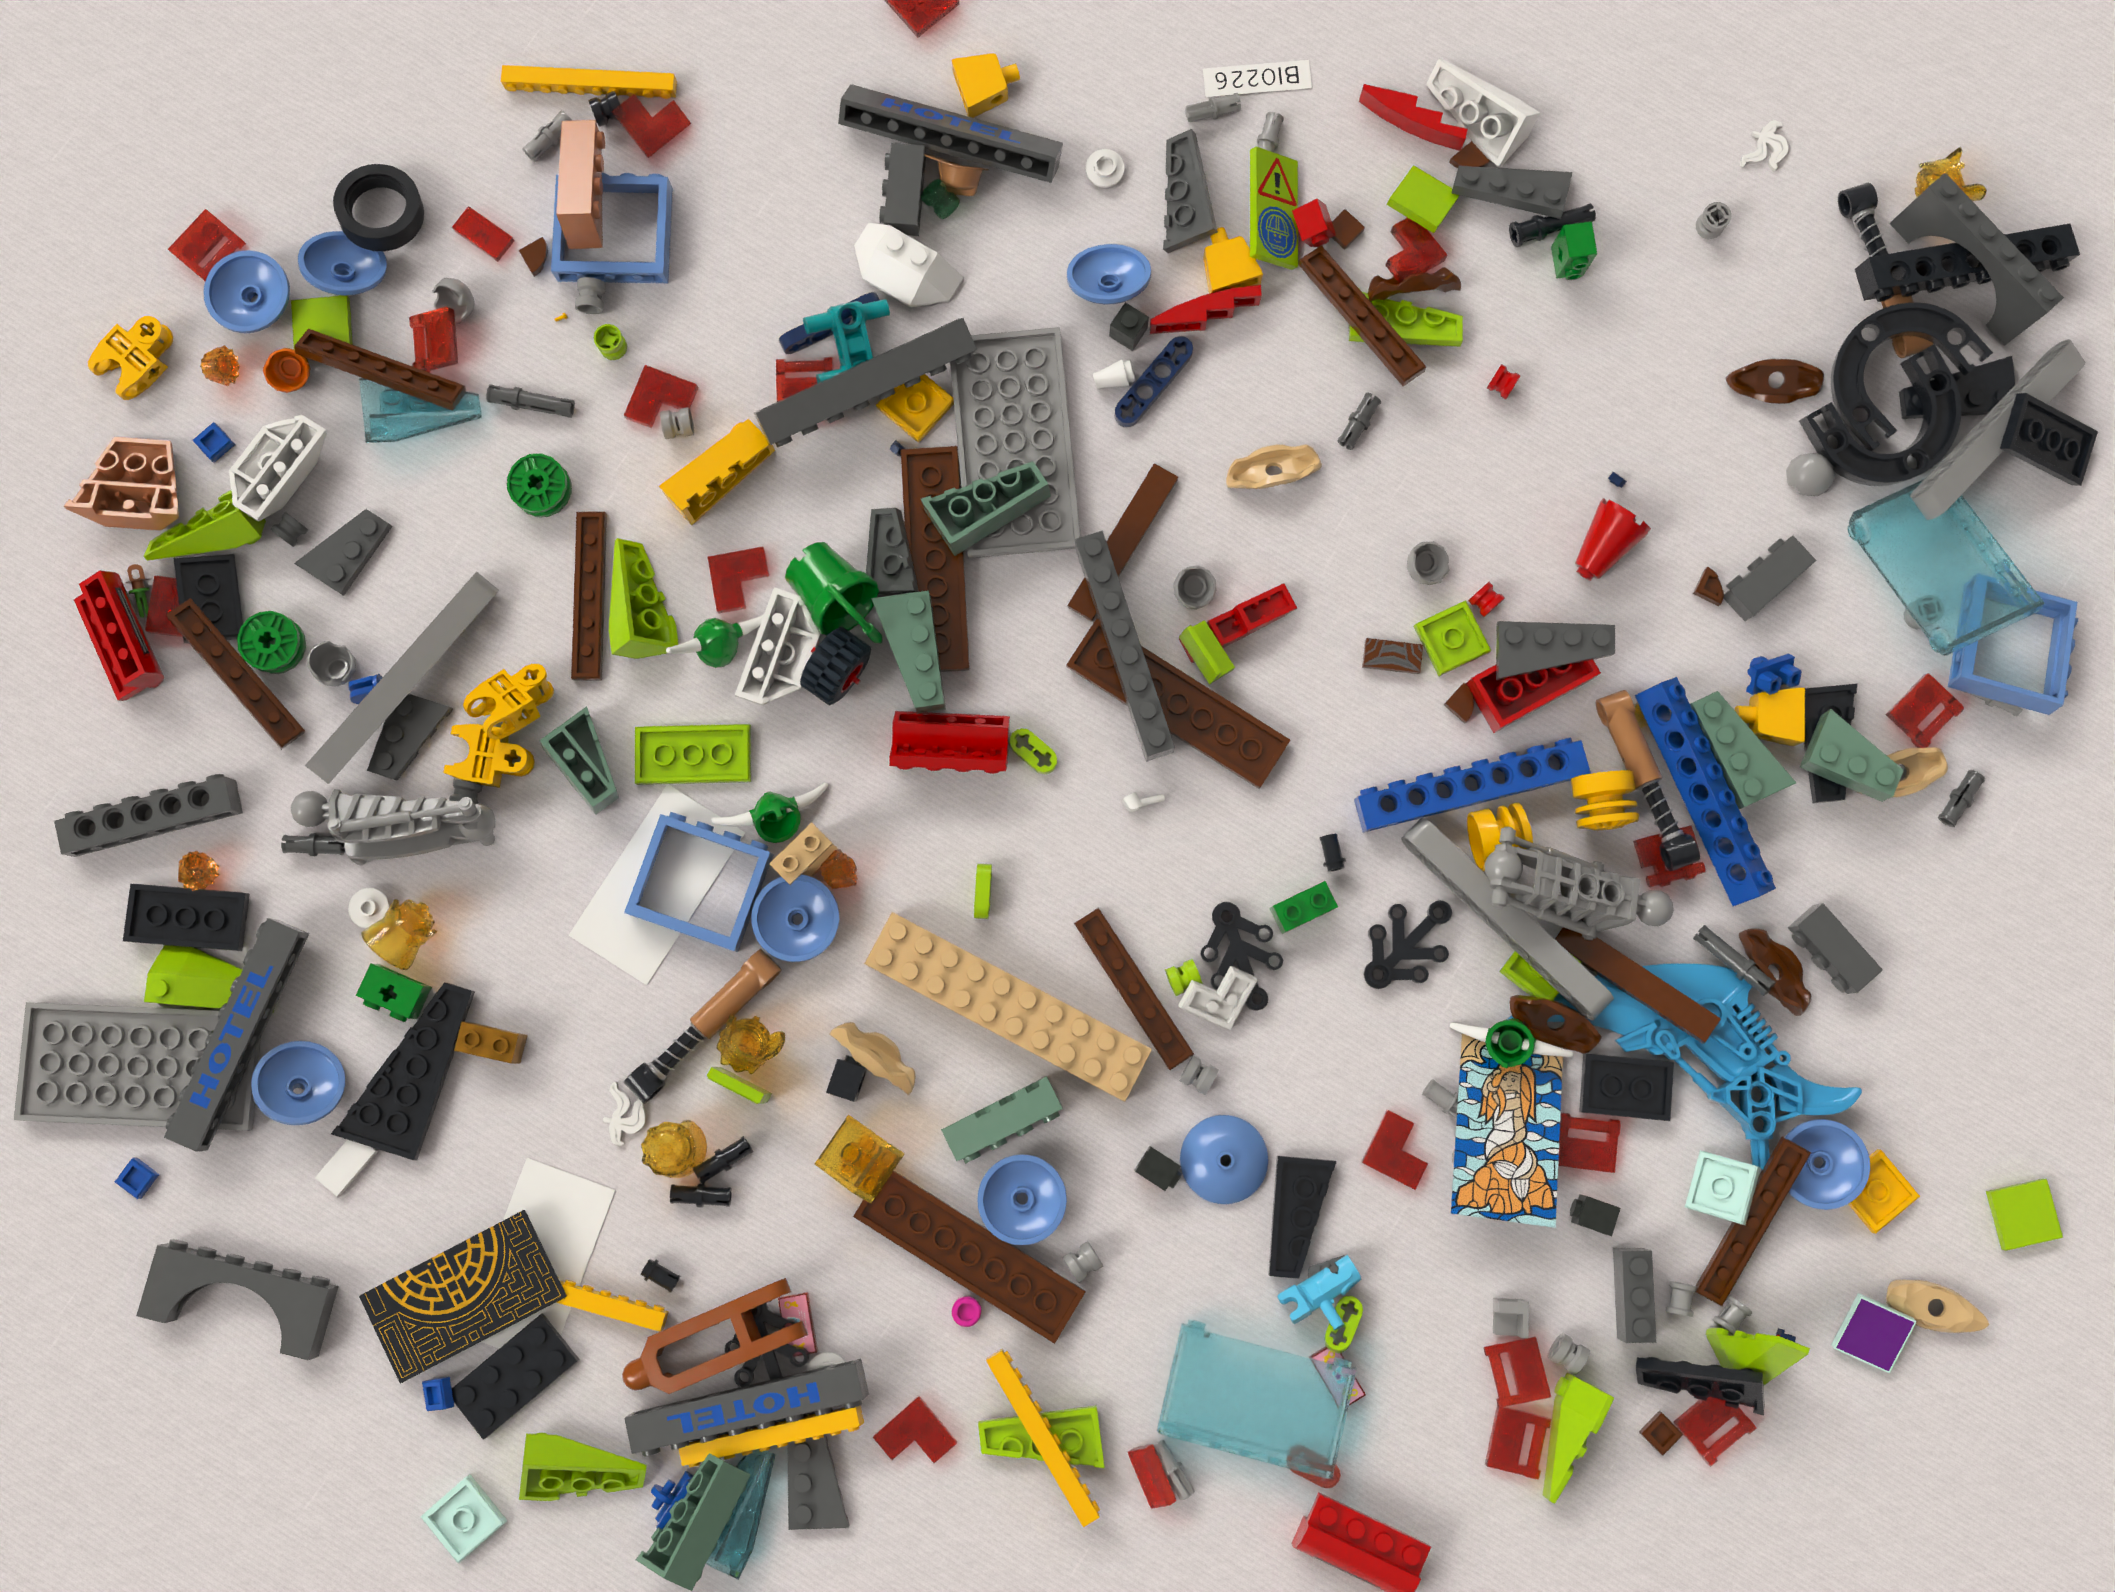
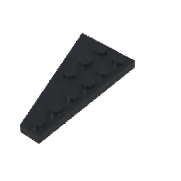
[331,982,475,1160]

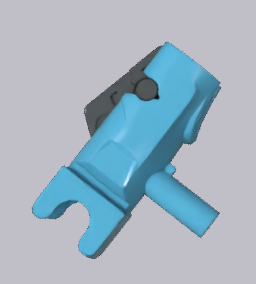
[1277,1255,1362,1330]

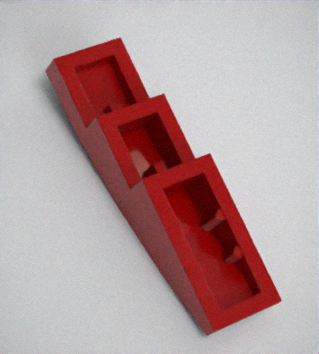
[1359,84,1468,151]
[1149,285,1262,334]
[1179,583,1297,663]

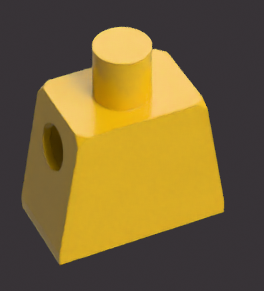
[951,53,1020,118]
[1203,227,1263,294]
[1735,688,1805,746]

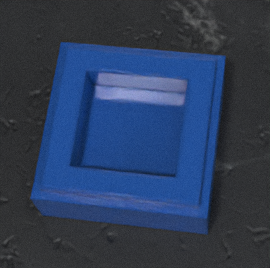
[192,422,236,463]
[114,1157,160,1199]
[422,1377,454,1411]

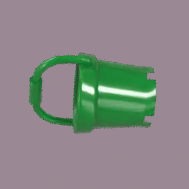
[785,542,883,644]

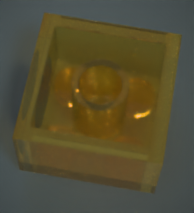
[815,1114,905,1203]

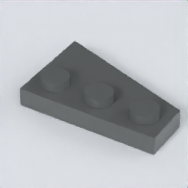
[866,508,919,594]
[294,509,393,596]
[367,694,453,781]

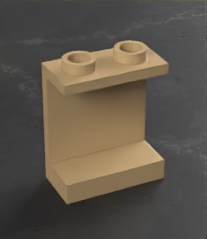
[769,822,840,885]

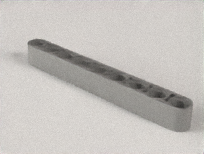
[1910,339,2086,520]
[305,571,499,784]
[1401,818,1614,1020]

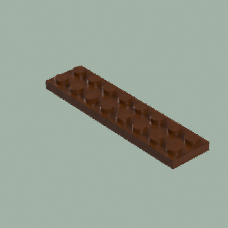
[901,446,970,672]
[1066,618,1291,789]
[853,1165,1086,1344]

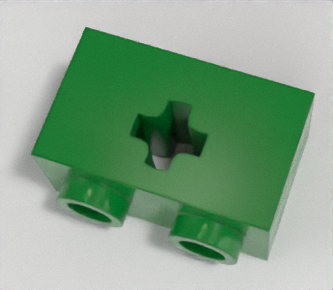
[1551,222,1597,280]
[1269,881,1338,934]
[355,963,432,1022]

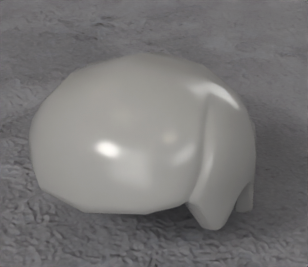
[432,278,475,324]
[1786,453,1835,496]
[1407,542,1450,585]
[1173,566,1216,609]
[307,641,356,686]

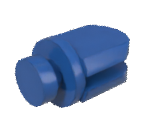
[348,674,383,704]

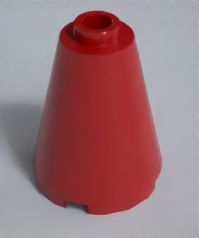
[1575,498,1651,581]

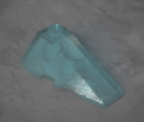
[359,378,482,443]
[706,1449,776,1580]

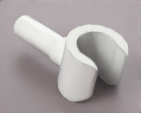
[1122,792,1165,812]

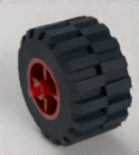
[800,626,871,706]

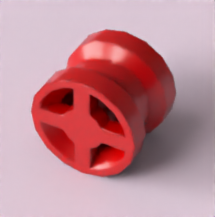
[1487,364,1521,400]
[1468,581,1505,617]

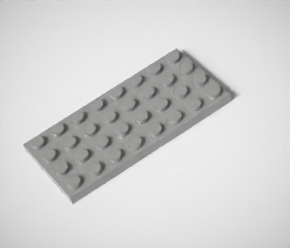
[950,327,1080,559]
[14,1002,261,1130]

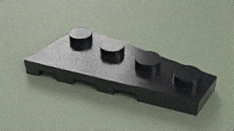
[1899,356,2016,419]
[1804,683,1858,804]
[1268,1156,1337,1279]
[1636,1357,1765,1416]

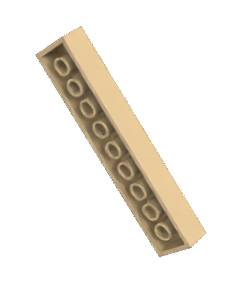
[864,912,1152,1102]

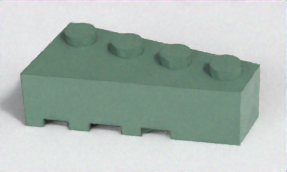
[921,461,1051,556]
[871,591,946,713]
[1690,691,1796,809]
[941,1076,1063,1164]
[636,1453,751,1591]

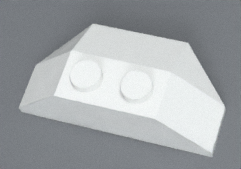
[854,223,964,308]
[229,415,327,522]
[735,587,821,705]

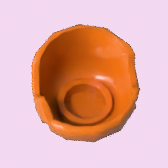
[263,348,311,393]

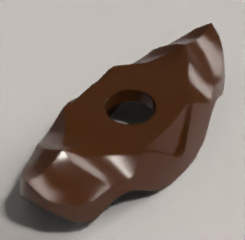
[1368,267,1461,302]
[1725,359,1824,404]
[1739,928,1812,1016]
[1509,995,1602,1054]

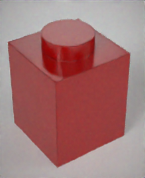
[1292,199,1336,247]

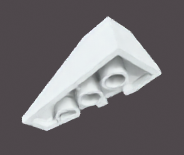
[1426,59,1540,166]

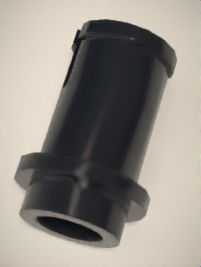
[1319,834,1346,872]
[640,1259,681,1293]

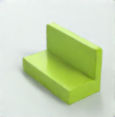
[1179,620,1235,685]

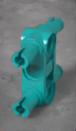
[803,299,890,383]

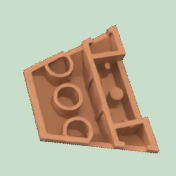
[64,437,179,531]

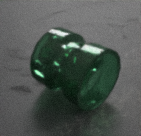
[921,179,960,219]

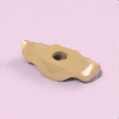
[1226,444,1322,489]
[1856,747,1948,797]
[829,1022,916,1095]
[1886,1280,1989,1333]

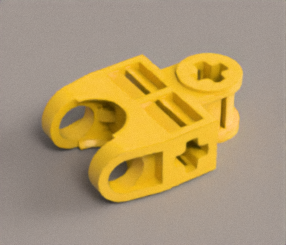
[88,316,173,400]
[463,664,554,739]
[443,724,535,788]

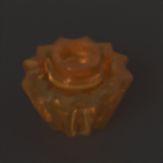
[200,345,240,386]
[820,849,858,889]
[178,851,220,891]

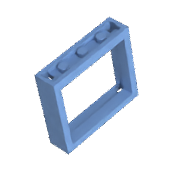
[551,173,673,284]
[1948,574,2079,715]
[624,812,774,952]

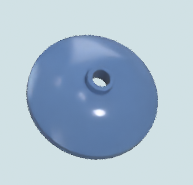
[298,231,387,296]
[1067,244,1151,305]
[204,250,290,333]
[751,874,840,962]
[251,1041,345,1125]
[1180,1115,1268,1204]
[1785,1119,1870,1210]
[977,1154,1067,1245]

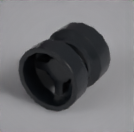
[588,91,625,127]

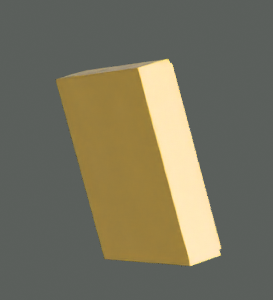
[876,374,954,443]
[1848,1149,1920,1234]

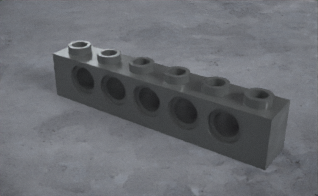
[54,774,243,857]

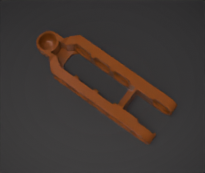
[622,1278,808,1394]

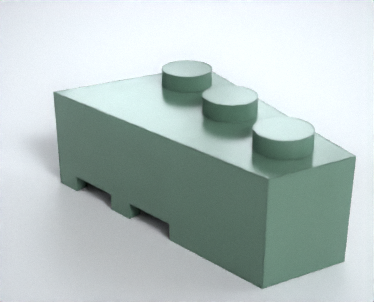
[539,706,619,815]

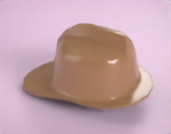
[924,154,989,196]

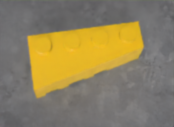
[659,418,775,525]

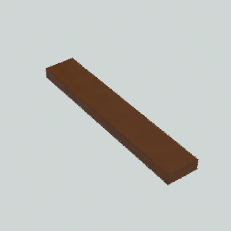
[1298,245,1426,386]
[294,329,466,411]
[1067,463,1179,622]
[571,512,607,681]
[166,598,305,750]
[1074,908,1194,1070]
[1555,927,1721,1044]
[1695,1136,1811,1306]

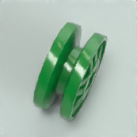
[507,453,572,517]
[237,611,306,674]

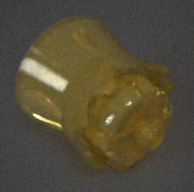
[1915,147,1987,201]
[361,899,437,970]
[716,1014,785,1074]
[641,1120,707,1178]

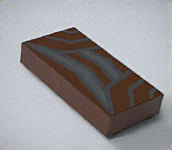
[1362,638,1423,674]

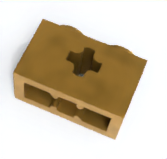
[454,1022,527,1064]

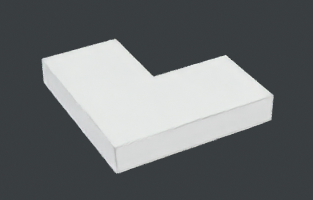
[1178,966,1258,1030]

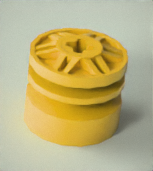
[1571,770,1639,831]
[1467,803,1533,872]

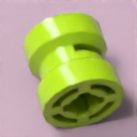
[593,324,627,360]
[1165,959,1203,996]

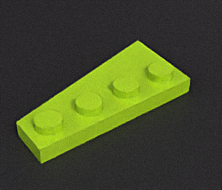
[1349,288,1463,347]
[978,1405,1105,1468]

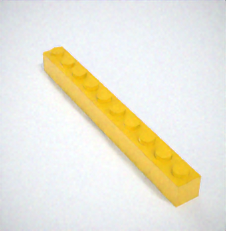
[501,65,677,99]
[556,1277,669,1332]
[986,1348,1101,1527]
[679,1405,864,1467]

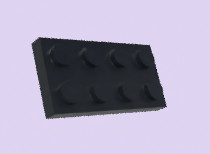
[2000,393,2098,486]
[123,883,250,951]
[452,1313,580,1440]

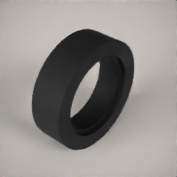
[333,164,424,251]

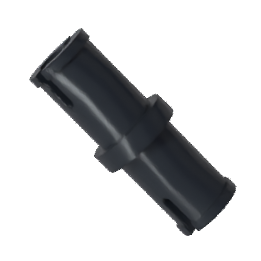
[693,1136,753,1184]
[670,1184,732,1208]

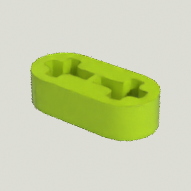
[1010,728,1057,774]
[974,863,992,919]
[1324,1296,1363,1353]

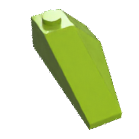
[143,490,266,561]
[609,538,679,659]
[144,945,274,1013]
[1705,1328,1810,1385]
[1543,1372,1614,1504]
[519,1433,647,1501]

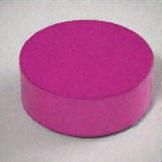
[952,1296,982,1327]

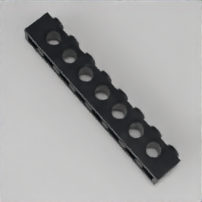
[1855,223,2080,302]

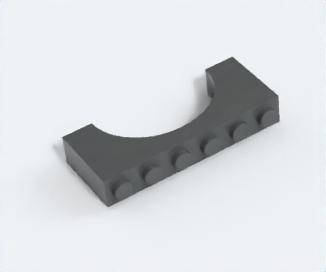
[1889,173,2064,346]
[136,1239,339,1360]

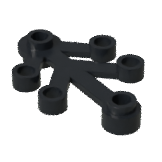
[1364,900,1452,989]
[1200,902,1283,1011]
[725,1303,809,1387]

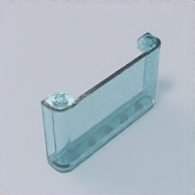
[1847,479,2045,656]
[1156,1319,1357,1478]

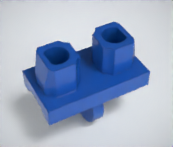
[1746,653,1802,695]
[651,1471,693,1529]

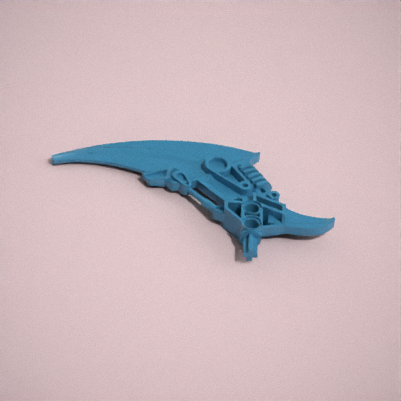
[1506,964,1862,1169]

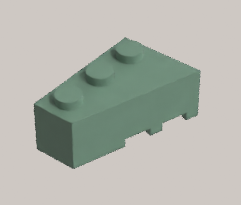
[1800,709,1904,802]

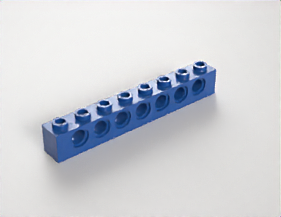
[1634,677,1776,906]
[1354,738,1591,833]

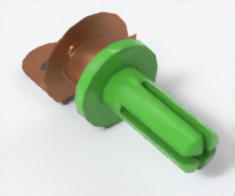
[125,564,150,618]

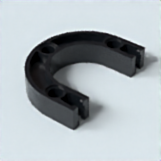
[1831,302,1993,451]
[1799,344,1962,486]

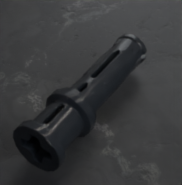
[1509,203,1596,247]

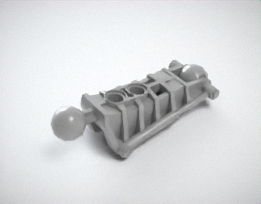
[291,789,496,865]
[1484,827,1674,940]

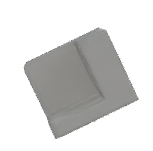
[1493,1298,1529,1339]

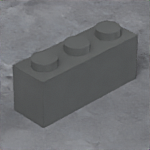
[879,143,926,236]
[1723,536,1817,621]
[1788,903,1883,994]
[1613,1248,1656,1343]

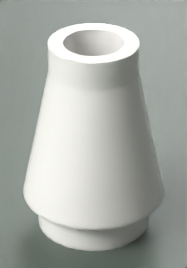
[1093,359,1136,389]

